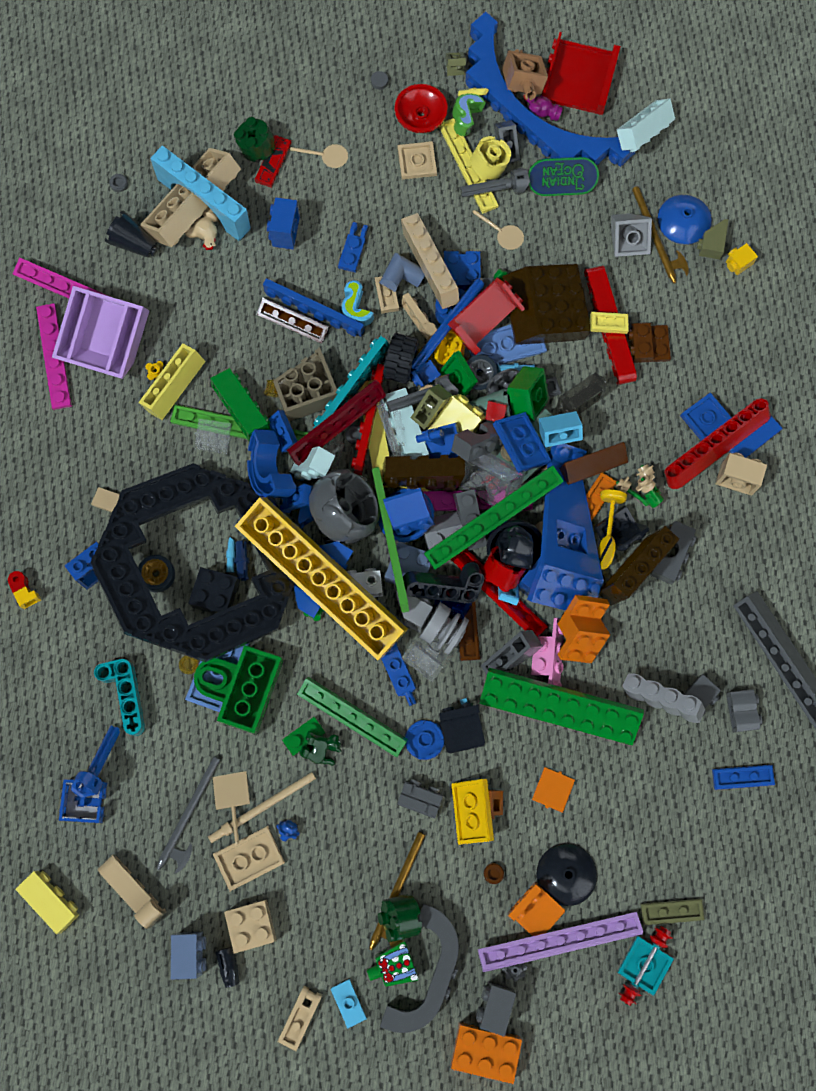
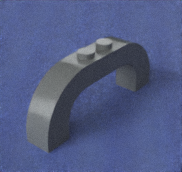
[380,904,459,1033]

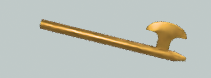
[632,186,689,284]
[369,832,425,951]

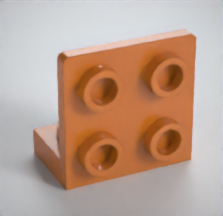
[508,882,565,936]

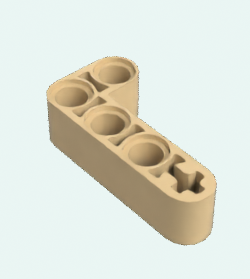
[97,854,166,929]

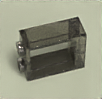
[556,372,608,415]

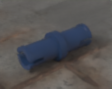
[234,541,250,581]

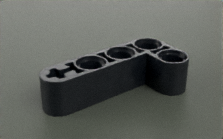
[403,562,484,603]

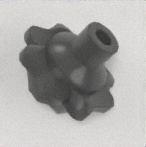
[502,963,527,981]

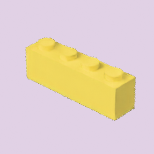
[138,343,206,420]

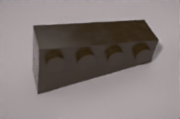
[383,455,465,492]

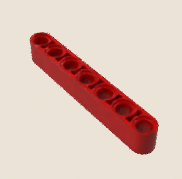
[584,265,637,385]
[665,398,771,489]

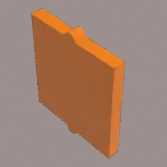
[532,767,575,813]

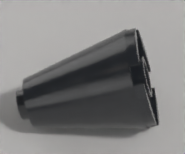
[104,210,158,258]

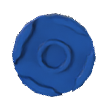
[405,720,444,760]

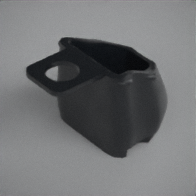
[498,526,533,579]

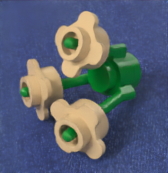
[615,464,664,508]

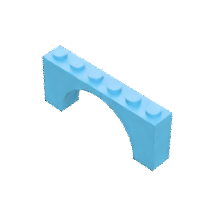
[150,145,251,241]

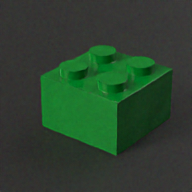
[507,366,549,421]

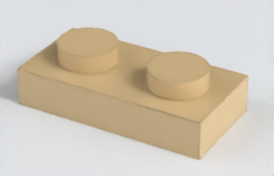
[375,276,399,314]

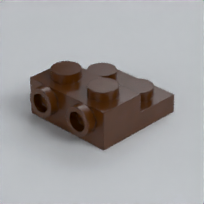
[627,323,671,363]

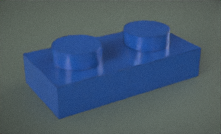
[269,410,298,453]

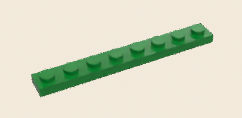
[424,465,564,569]

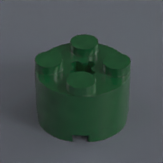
[234,117,275,162]
[378,894,422,942]

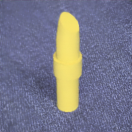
[458,88,489,96]

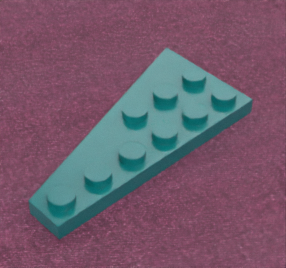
[313,335,389,429]

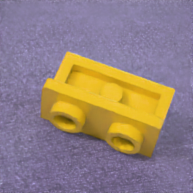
[434,329,465,365]

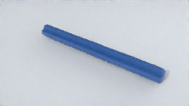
[411,278,484,372]

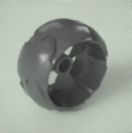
[309,469,380,544]

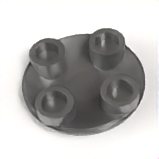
[487,368,519,394]

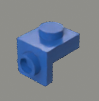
[411,360,441,387]

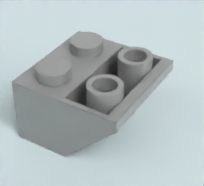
[396,589,433,633]

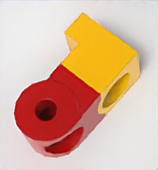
[8,571,41,609]

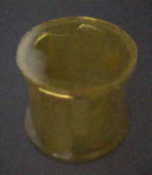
[264,380,278,398]

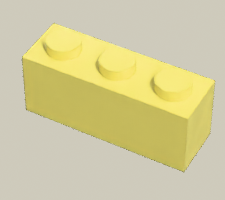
[15,871,79,934]

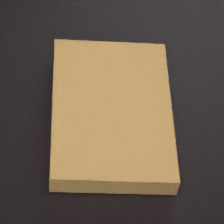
[213,826,285,891]

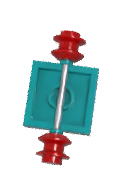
[617,926,674,1006]

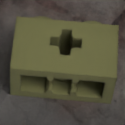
[410,384,453,430]

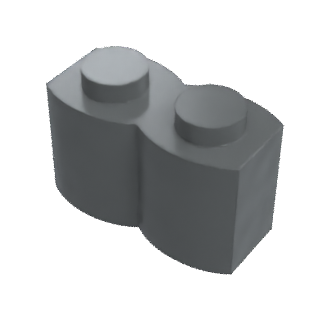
[726,690,762,733]

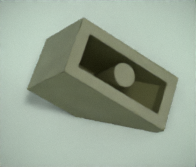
[696,219,729,260]

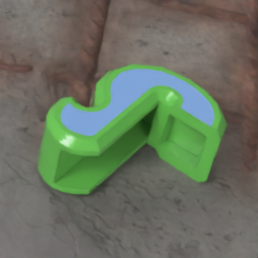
[452,93,485,136]

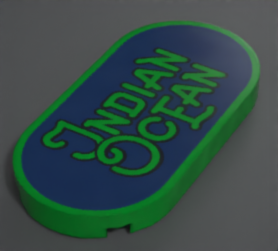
[528,157,599,196]

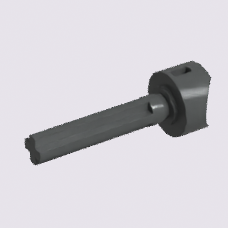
[460,168,530,198]
[386,373,458,412]

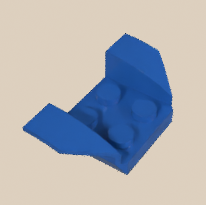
[294,542,353,618]

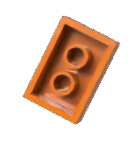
[450,1022,522,1084]

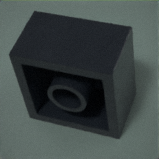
[188,567,240,614]

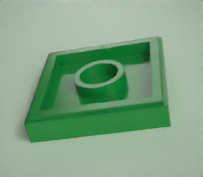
[439,350,478,396]

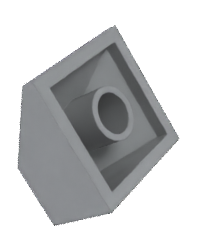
[611,213,652,257]

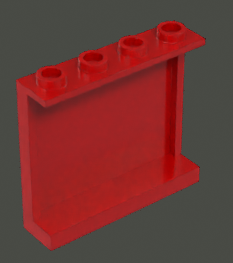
[541,32,621,115]

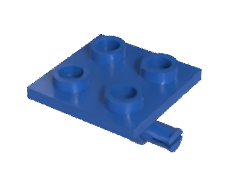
[416,422,459,459]

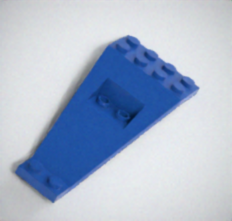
[527,444,604,611]

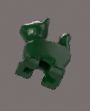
[299,731,342,766]

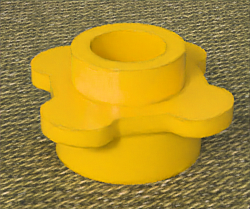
[145,361,164,380]

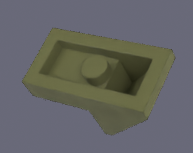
[445,52,466,76]

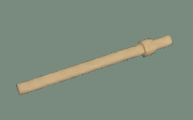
[208,772,316,843]

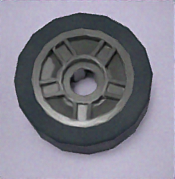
[466,354,498,390]

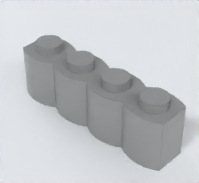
[622,673,705,723]

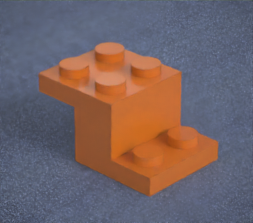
[557,595,610,663]

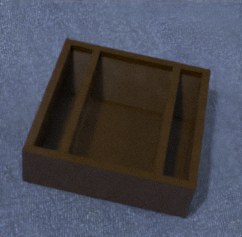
[502,264,591,345]

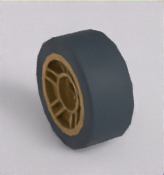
[138,555,175,593]

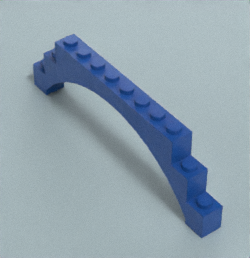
[465,12,636,167]

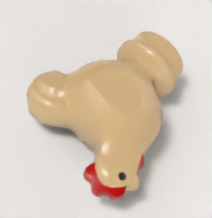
[185,208,218,250]

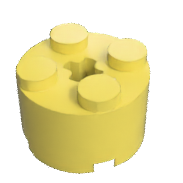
[470,136,511,181]

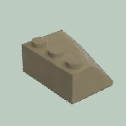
[273,347,337,422]

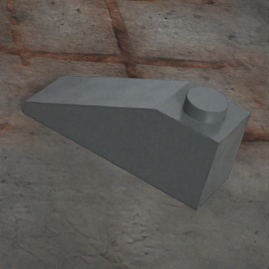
[481,630,543,675]

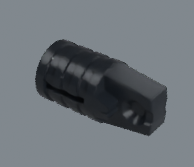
[215,947,239,988]

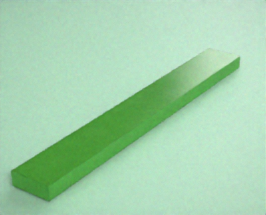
[170,405,308,441]
[372,467,409,613]

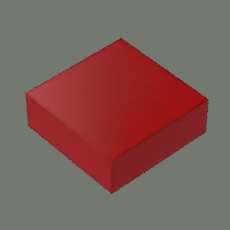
[485,400,508,422]

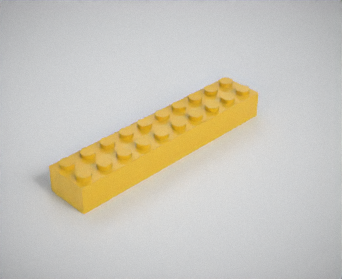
[235,497,408,660]

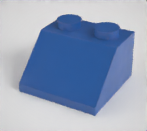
[383,488,435,536]

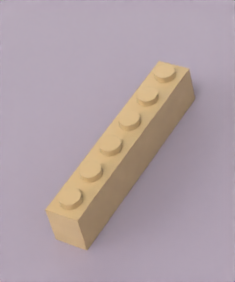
[401,213,459,309]

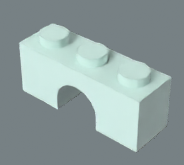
[290,446,335,482]

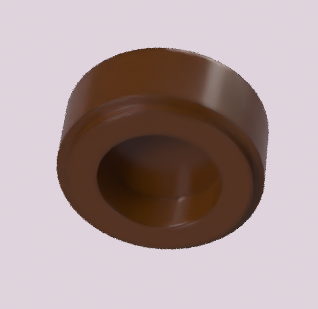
[483,863,504,884]

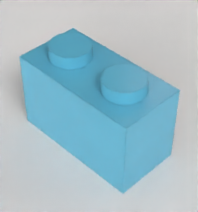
[539,411,583,447]

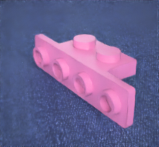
[531,618,564,687]

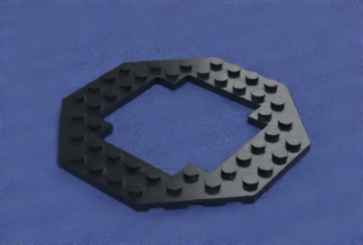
[90,463,294,662]

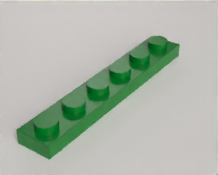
[297,677,408,757]

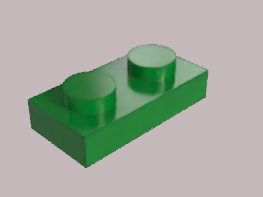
[282,717,325,756]

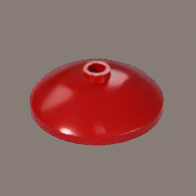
[395,84,448,133]

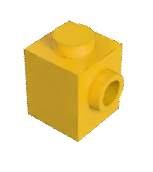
[726,243,758,275]

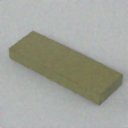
[640,899,705,925]

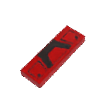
[255,135,291,188]

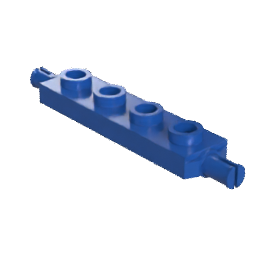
[381,642,417,706]

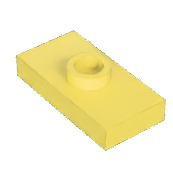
[590,312,629,334]

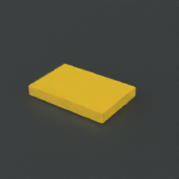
[451,779,494,845]

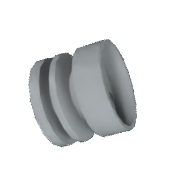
[419,602,469,655]

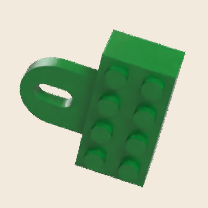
[194,645,284,735]

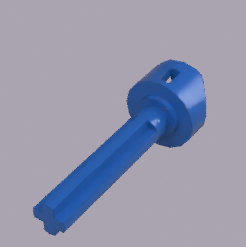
[71,726,120,798]

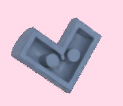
[379,253,425,292]

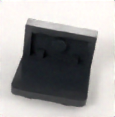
[594,506,650,551]
[438,702,485,754]

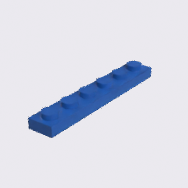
[263,278,365,337]

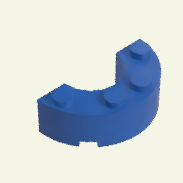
[247,429,296,498]

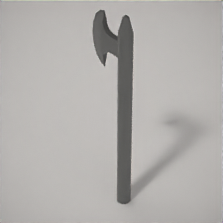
[157,757,220,873]

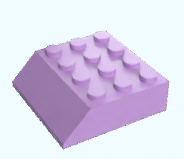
[52,286,149,379]

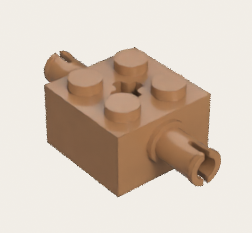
[502,49,548,100]

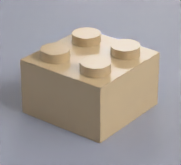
[715,453,767,496]
[224,900,277,954]

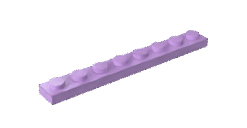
[478,912,643,972]

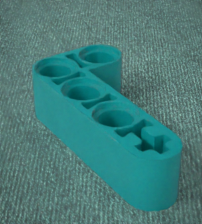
[94,659,145,736]

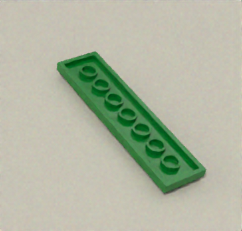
[479,667,644,746]

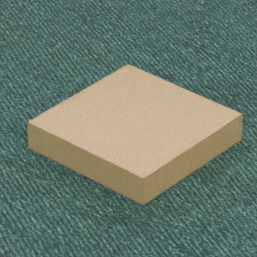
[397,141,437,180]

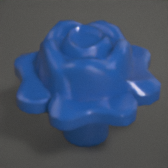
[276,820,300,841]

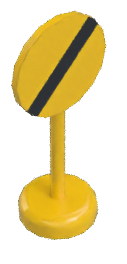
[597,490,627,570]

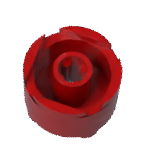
[482,546,526,592]

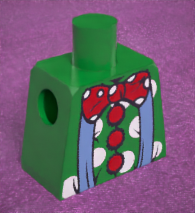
[366,939,418,987]

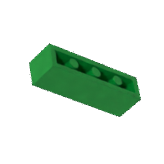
[210,368,270,441]

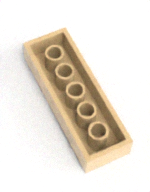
[140,148,241,248]

